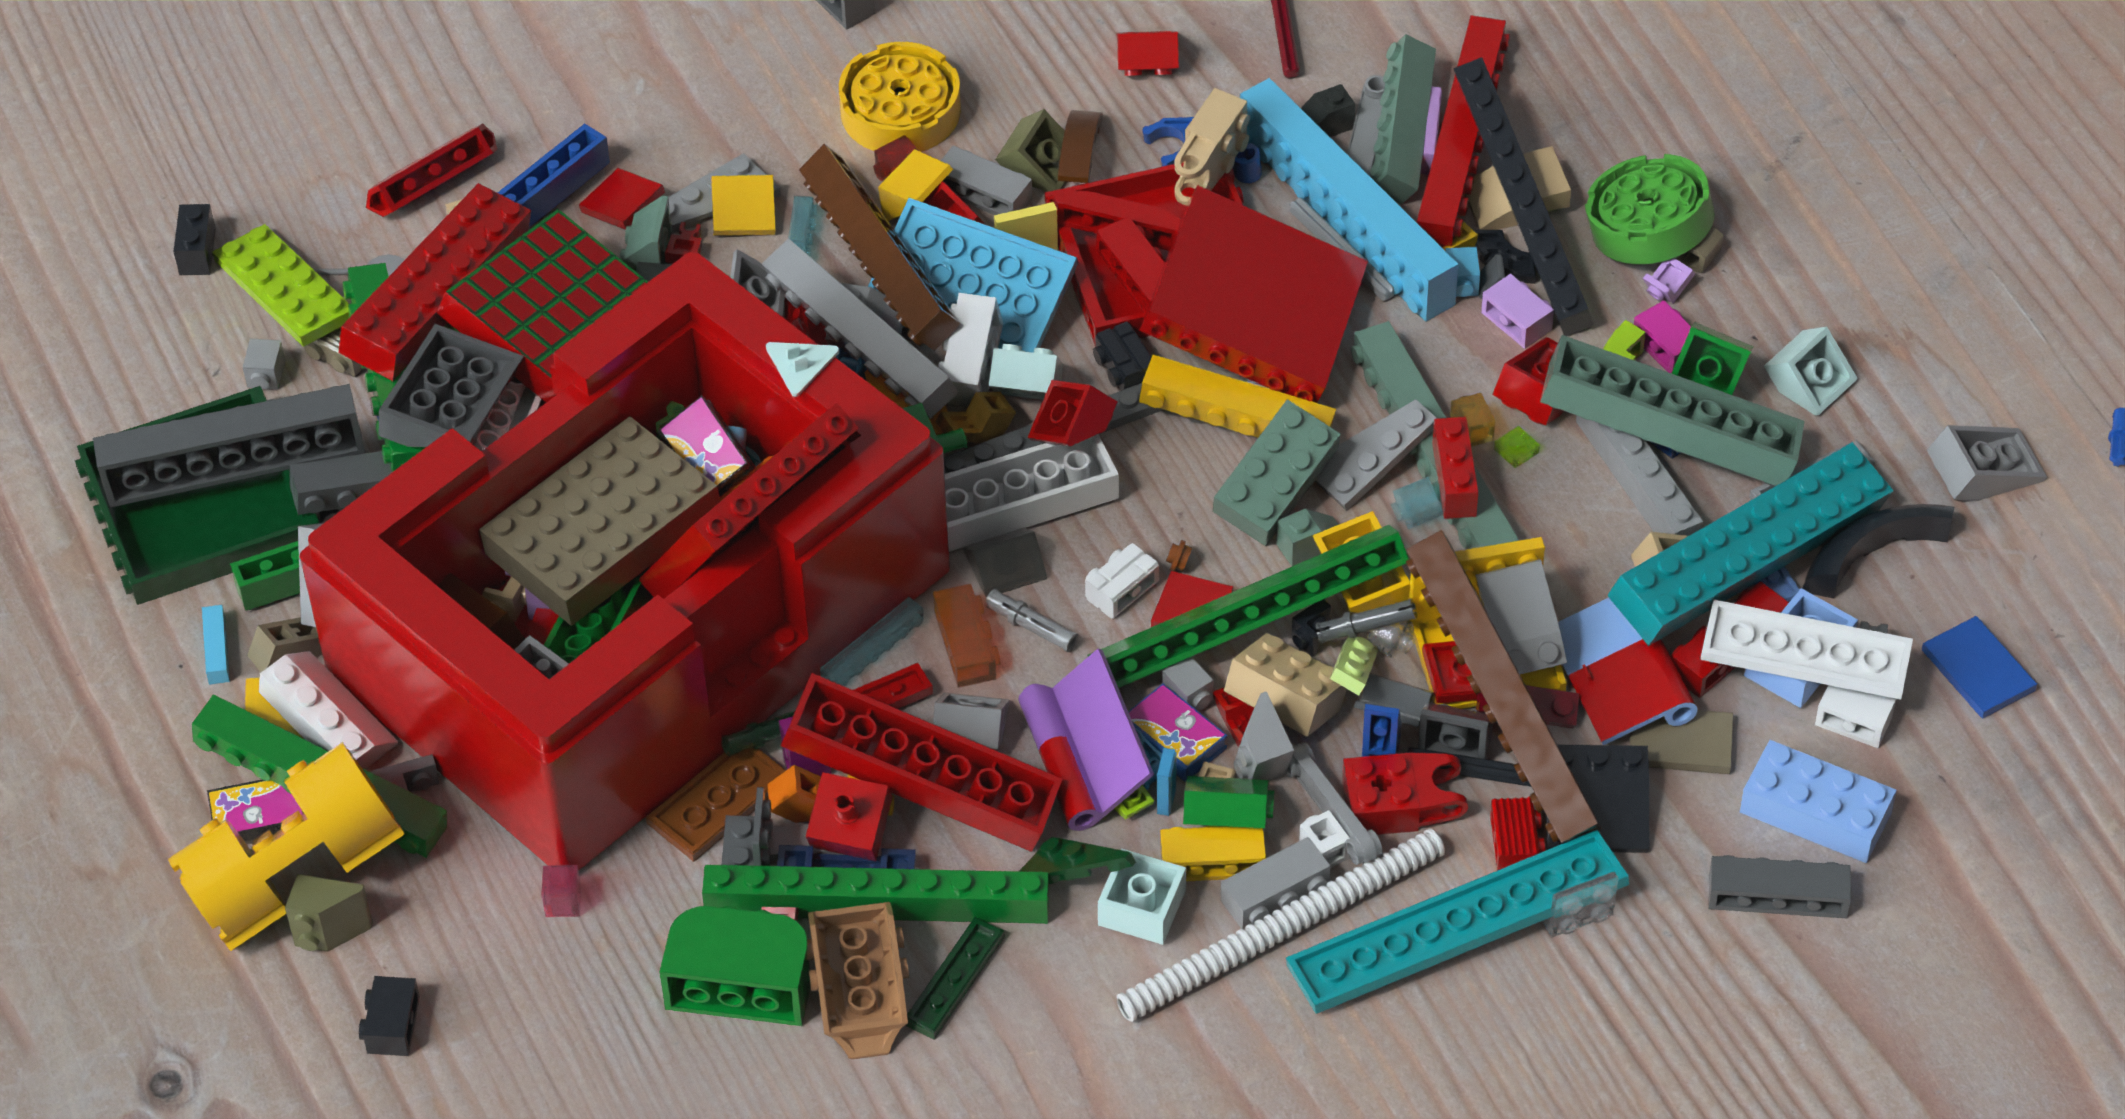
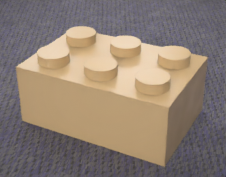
[1224,633,1347,737]

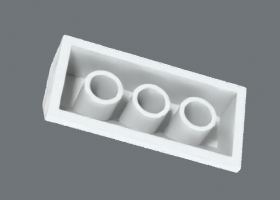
[259,651,398,769]

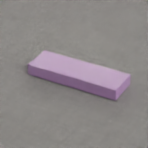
[1420,86,1442,175]

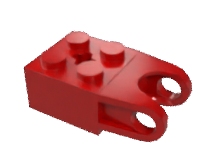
[1342,752,1469,835]

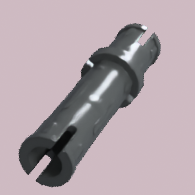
[1316,598,1417,643]

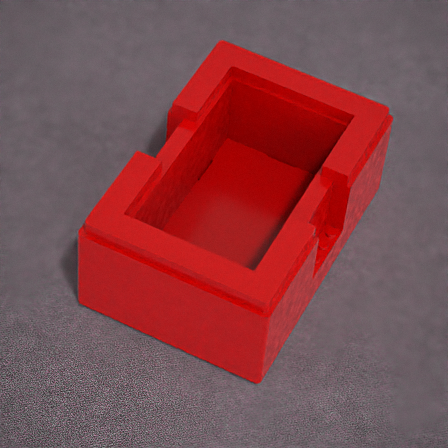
[300,252,950,877]

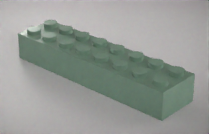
[1540,335,1805,486]

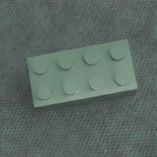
[1212,399,1341,546]

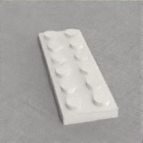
[1701,600,1913,699]

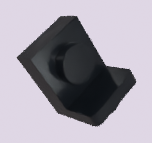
[1291,599,1331,657]

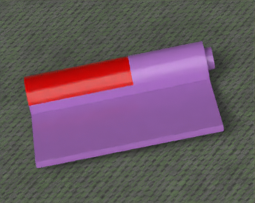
[1018,648,1154,831]

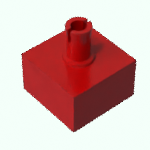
[805,772,893,861]

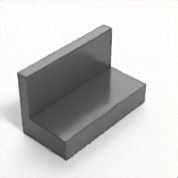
[1354,673,1434,727]

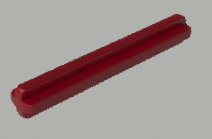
[1271,0,1300,78]

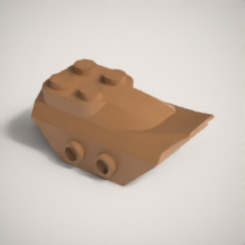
[807,902,909,1060]

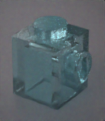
[1391,477,1443,529]

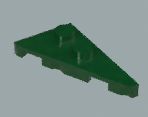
[1019,837,1136,884]

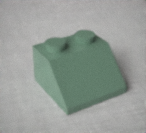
[620,196,673,271]

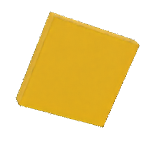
[711,175,775,236]

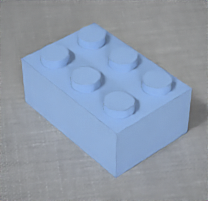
[1744,588,1858,708]

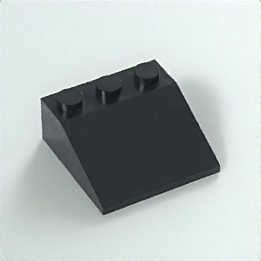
[1545,744,1650,853]

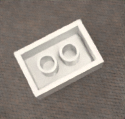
[938,293,1003,407]

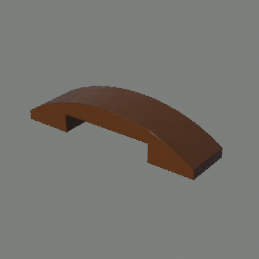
[1058,110,1103,183]

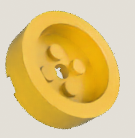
[839,42,961,155]

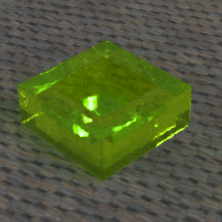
[1494,426,1540,468]

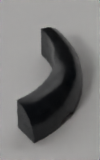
[1802,504,1954,599]

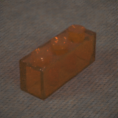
[933,583,1001,688]

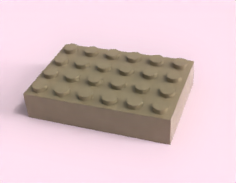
[479,416,720,626]

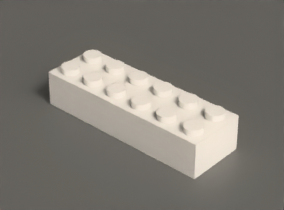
[945,434,1119,552]

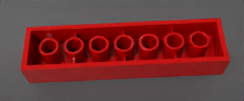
[338,183,531,381]
[781,673,1062,852]

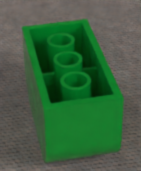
[659,906,811,1026]

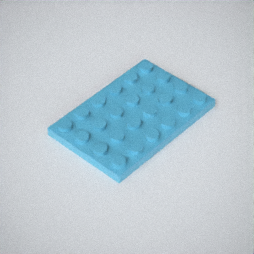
[868,198,1079,353]

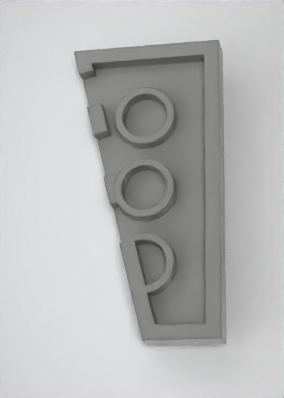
[668,153,781,233]
[1314,399,1437,511]

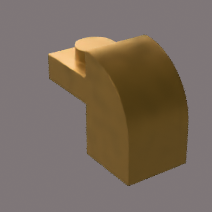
[935,392,1016,448]

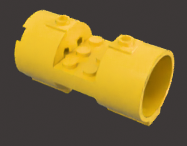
[168,742,404,951]

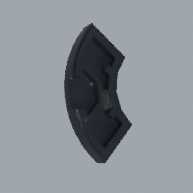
[1472,229,1536,284]

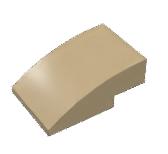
[1465,146,1571,230]

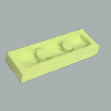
[1330,636,1378,695]

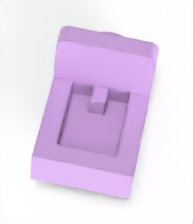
[1643,258,1695,304]

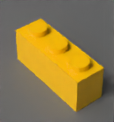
[1160,825,1266,882]

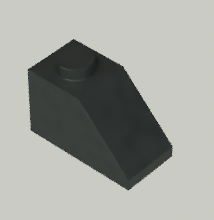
[1301,84,1355,137]

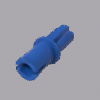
[2108,407,2125,467]

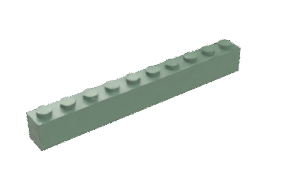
[1351,321,1519,549]

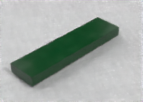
[905,917,1005,1040]

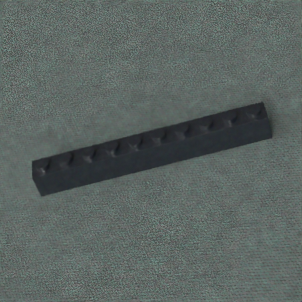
[1454,57,1594,336]

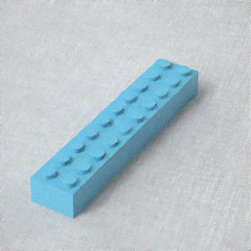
[1240,78,1458,322]

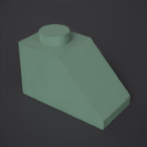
[1276,508,1339,566]

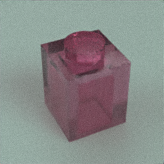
[541,865,581,917]

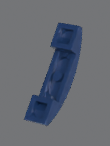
[777,845,916,869]

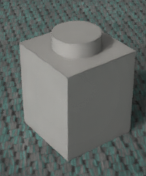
[243,338,286,389]
[1163,657,1214,710]

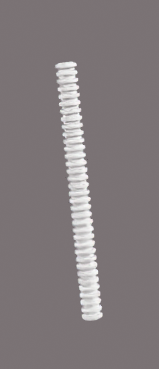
[1117,828,1445,1022]

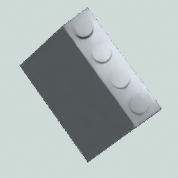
[378,324,524,447]

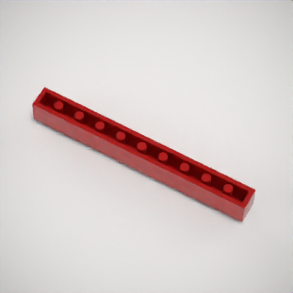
[1417,15,1510,248]

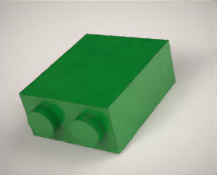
[1183,776,1275,828]

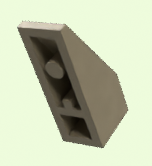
[247,617,322,672]

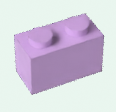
[1481,274,1554,349]

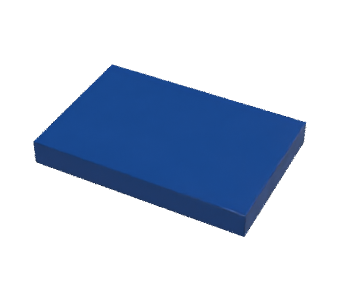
[1922,616,2037,719]

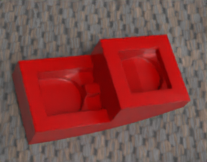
[1213,687,1254,747]

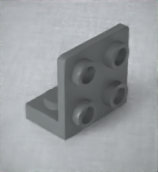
[721,787,773,866]

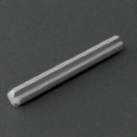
[1290,198,1395,301]

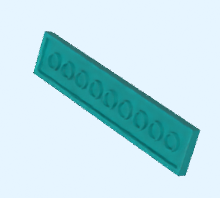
[1286,830,1629,1014]

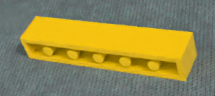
[1139,355,1336,438]

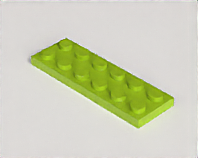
[212,224,349,347]

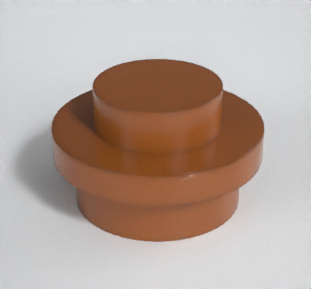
[1166,540,1192,572]

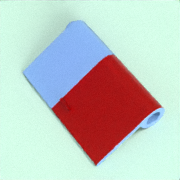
[1558,597,1697,745]

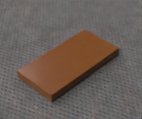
[646,736,786,862]

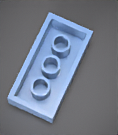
[1740,740,1897,863]

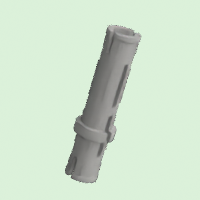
[985,589,1078,652]

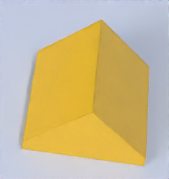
[878,149,953,221]

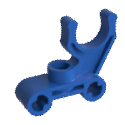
[1142,117,1262,184]

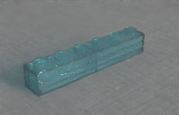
[785,196,817,294]
[820,597,924,687]

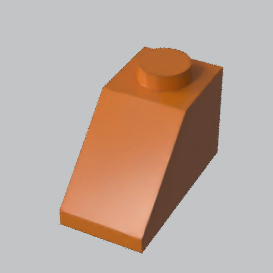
[767,765,821,823]

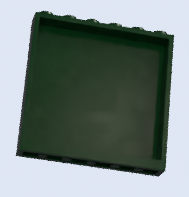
[74,386,319,605]

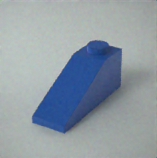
[1362,704,1402,757]

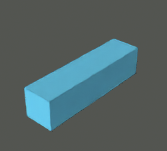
[202,605,230,685]

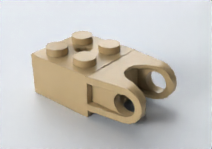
[1174,88,1250,206]

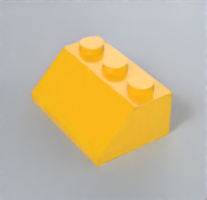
[1313,511,1410,613]

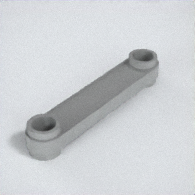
[1347,75,1385,177]
[1286,743,1383,865]

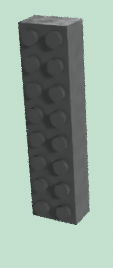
[93,384,365,507]

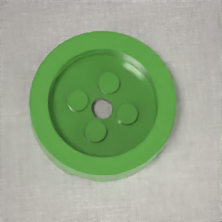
[1585,154,1715,264]

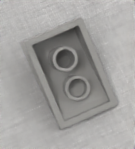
[1927,425,2047,500]
[1475,559,1567,674]

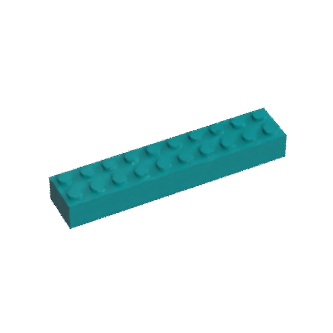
[1607,442,1894,646]

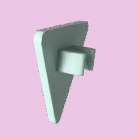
[766,342,839,397]

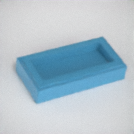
[1157,748,1177,816]

